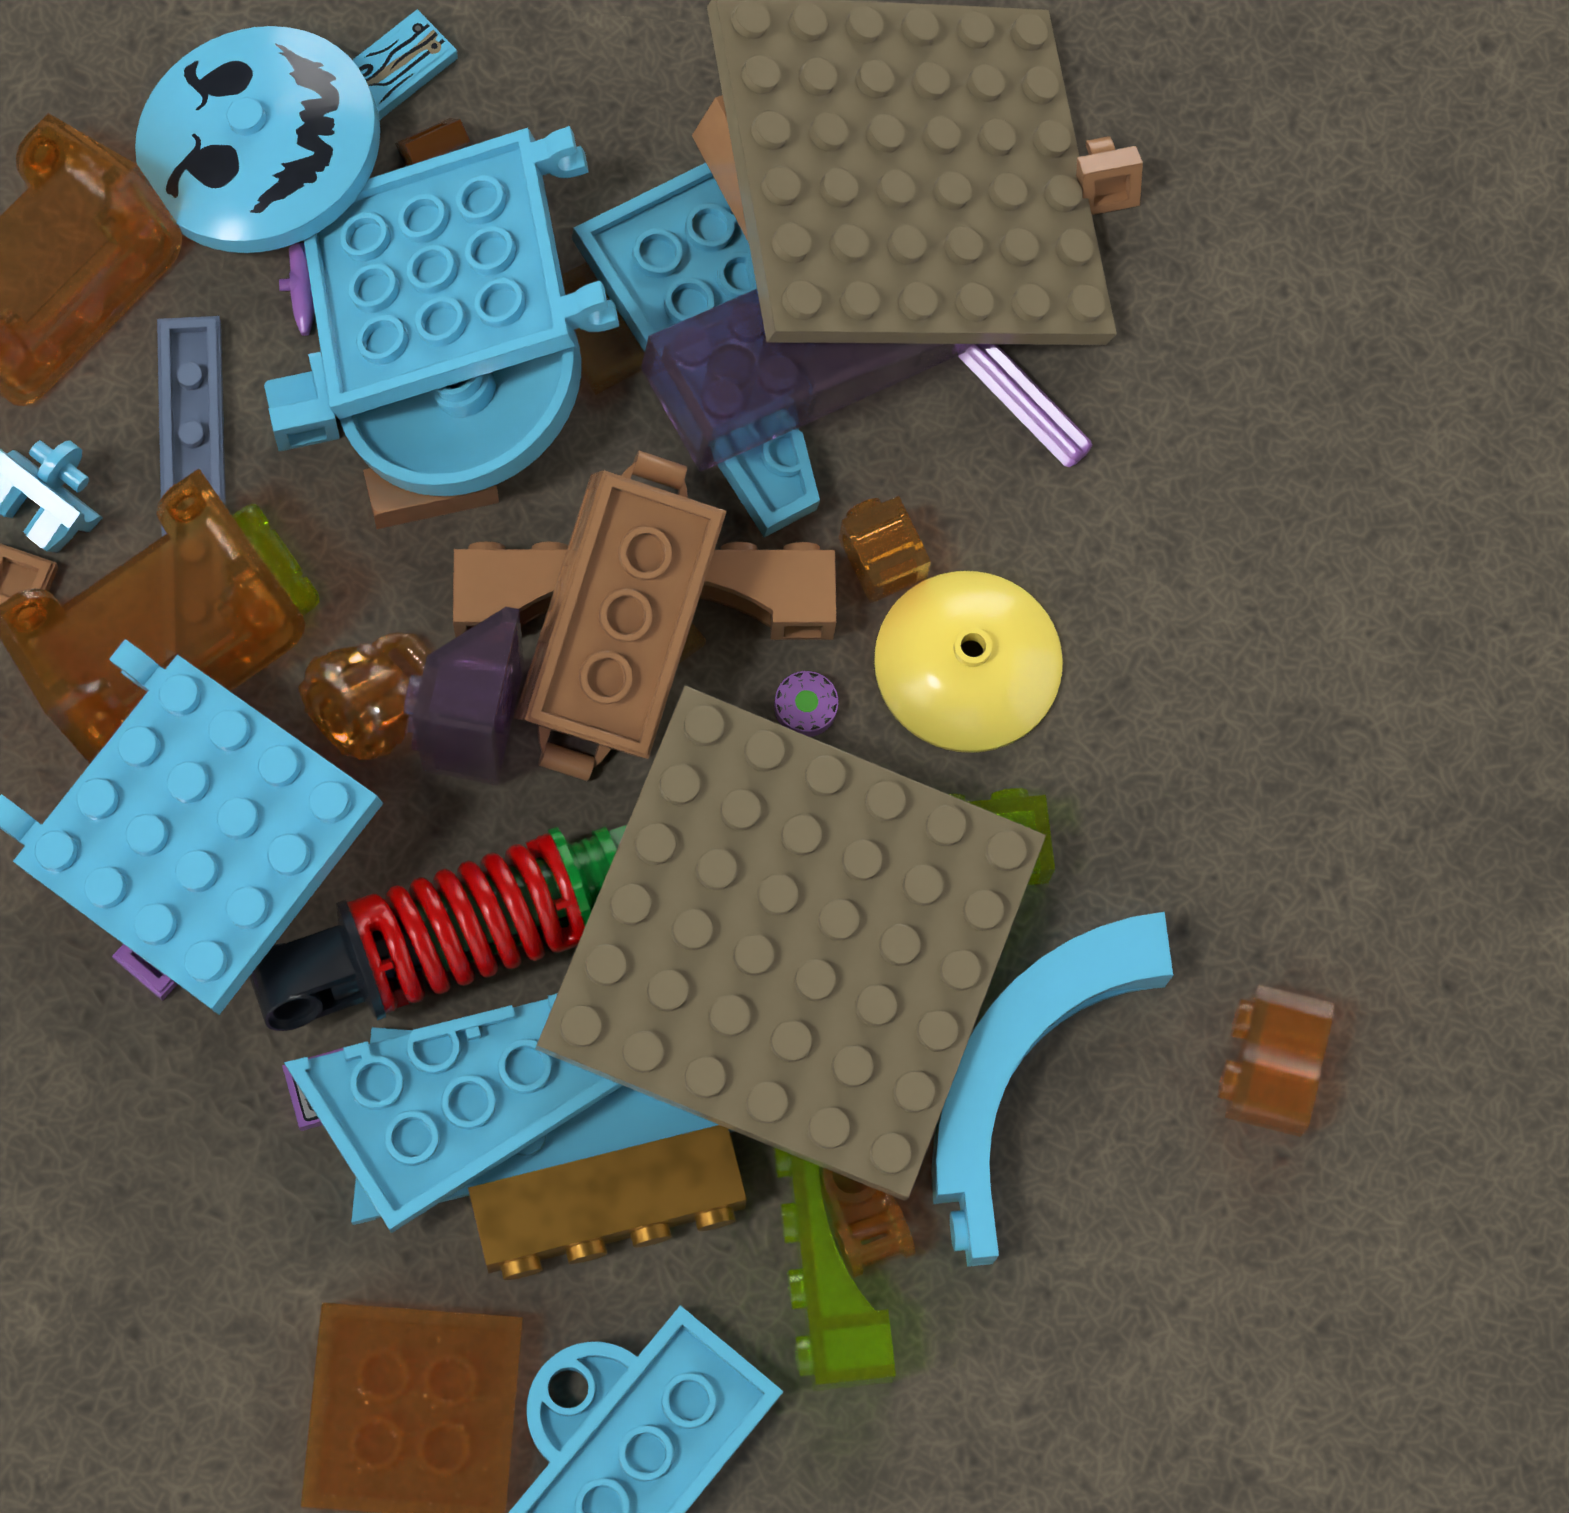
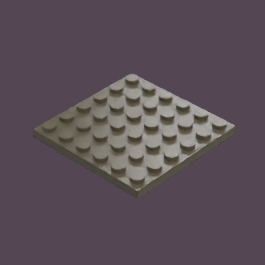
[707,0,1117,345]
[535,686,1046,1200]

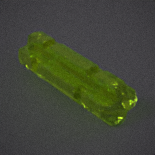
[230,504,320,618]

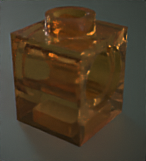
[839,496,931,603]

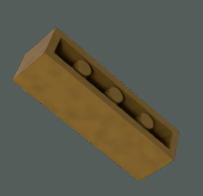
[468,1125,747,1280]

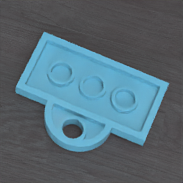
[509,1305,783,1513]

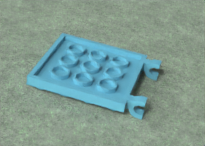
[304,126,619,419]
[0,639,383,1015]

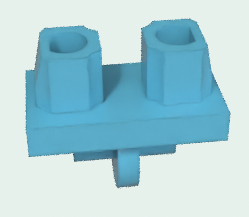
[0,440,103,553]

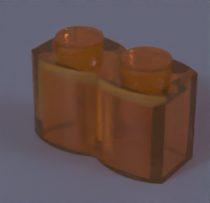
[1217,985,1335,1137]

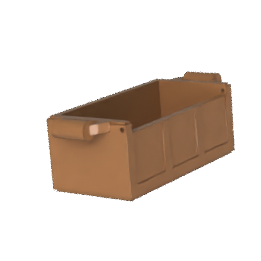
[514,450,727,781]

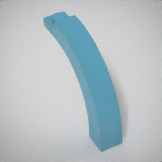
[931,912,1173,1267]

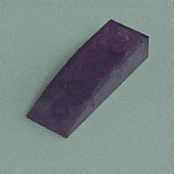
[641,289,980,472]

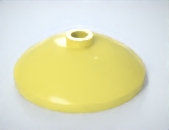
[874,571,1063,753]

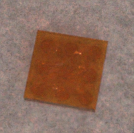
[301,1302,523,1513]

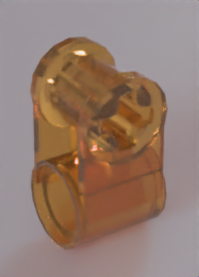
[819,1167,916,1279]

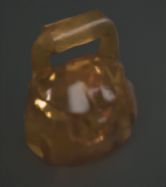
[298,632,449,760]

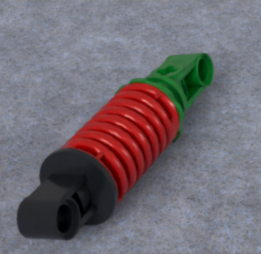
[249,825,627,1031]

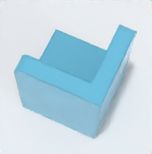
[264,352,340,451]

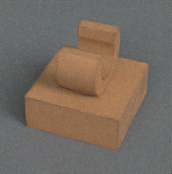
[1076,136,1143,215]

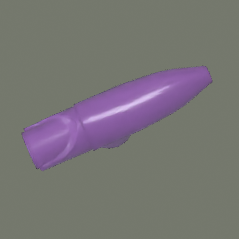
[279,243,315,336]

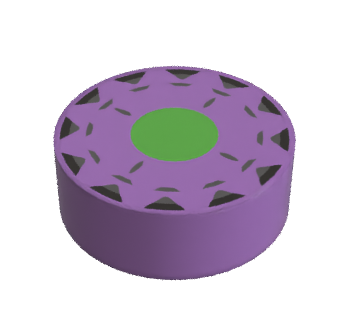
[774,671,838,737]

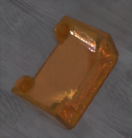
[0,113,182,406]
[0,468,306,764]

